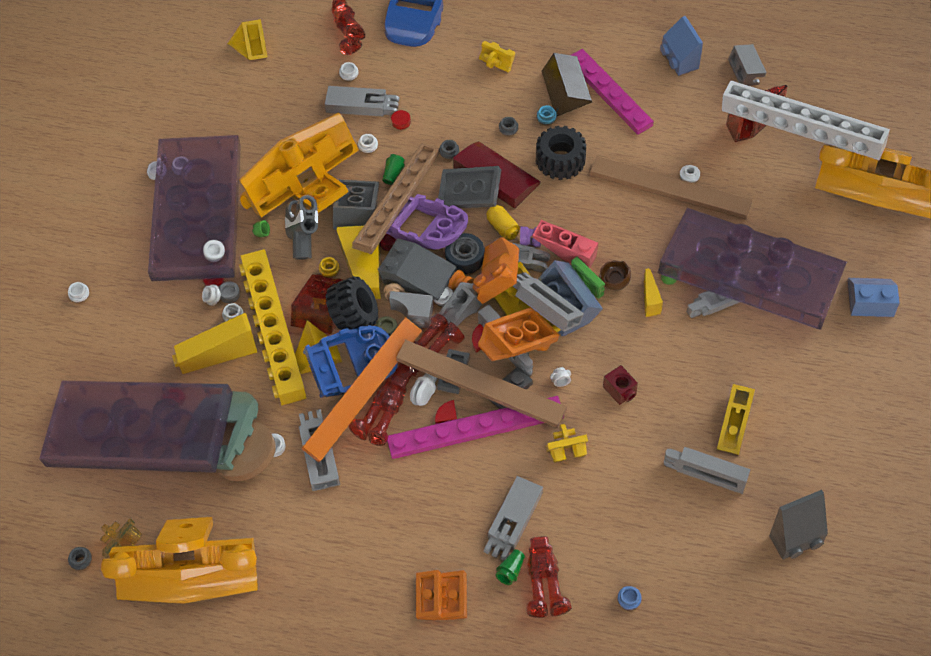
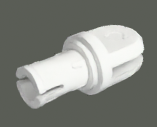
[410,373,437,406]

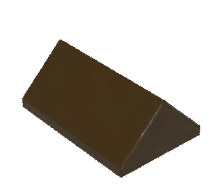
[542,53,593,117]

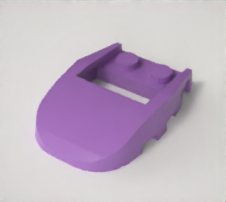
[386,194,468,249]

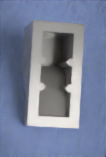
[437,282,482,329]
[389,291,434,329]

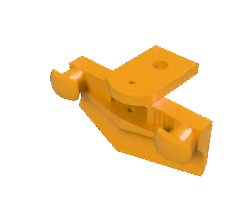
[239,112,359,218]
[815,144,931,219]
[101,517,258,604]

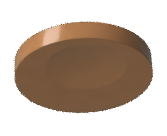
[215,422,276,481]

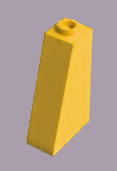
[337,226,381,299]
[172,313,257,374]

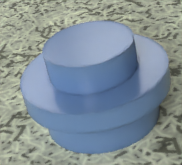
[618,586,642,610]

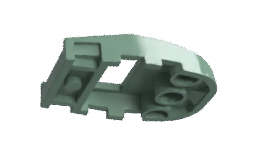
[181,391,259,470]

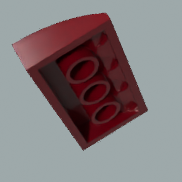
[453,141,540,209]

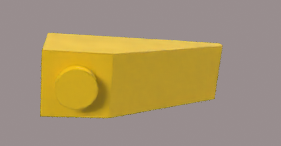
[717,384,755,455]

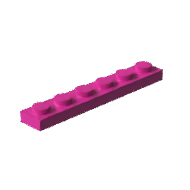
[571,49,654,135]

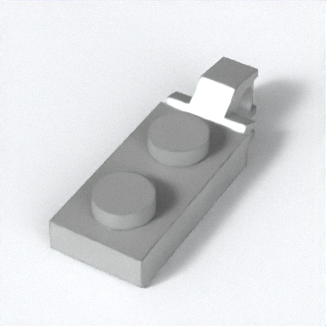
[686,280,746,318]

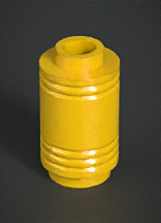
[486,205,520,240]

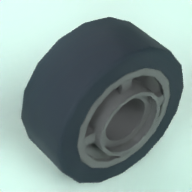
[445,233,485,274]

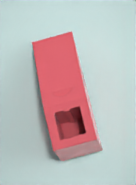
[532,220,598,268]

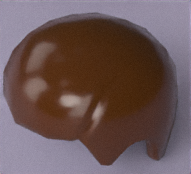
[599,260,631,291]

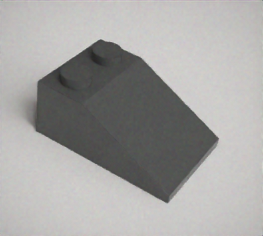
[333,180,379,229]
[378,239,457,301]
[769,490,828,560]

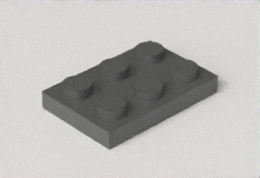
[438,166,501,208]

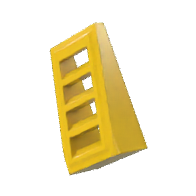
[643,268,663,317]

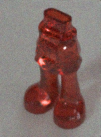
[331,0,366,55]
[395,313,465,381]
[348,374,409,446]
[526,536,572,618]

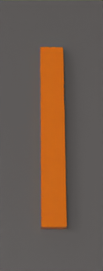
[301,317,422,463]

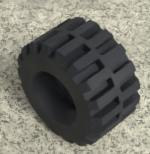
[536,126,586,180]
[326,276,378,330]

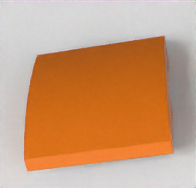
[416,570,467,620]

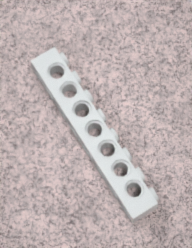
[722,81,890,160]

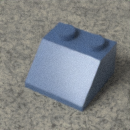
[660,16,703,76]
[848,278,900,317]

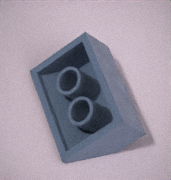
[538,260,603,336]

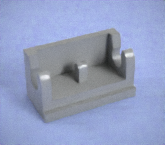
[728,44,767,86]

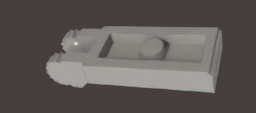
[495,239,551,272]

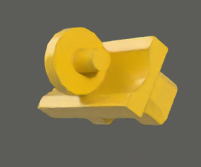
[479,41,515,72]
[545,424,588,463]

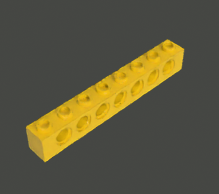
[239,249,307,406]

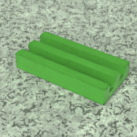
[571,257,605,299]

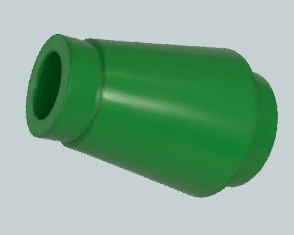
[382,154,405,185]
[495,549,525,585]

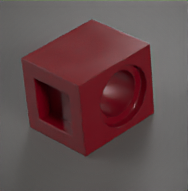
[603,365,638,405]

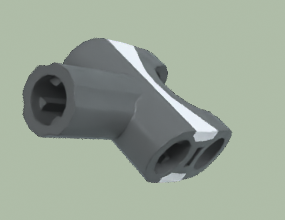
[285,195,318,260]

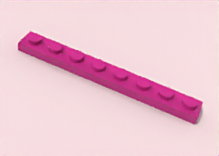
[386,396,564,459]

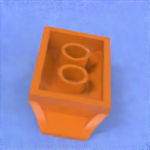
[473,237,519,304]
[478,307,560,361]

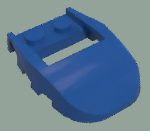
[384,0,444,47]
[303,325,398,398]

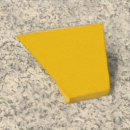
[227,19,268,60]
[295,320,342,374]

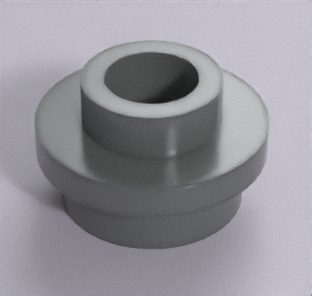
[499,117,518,136]
[439,140,459,159]
[68,547,92,570]

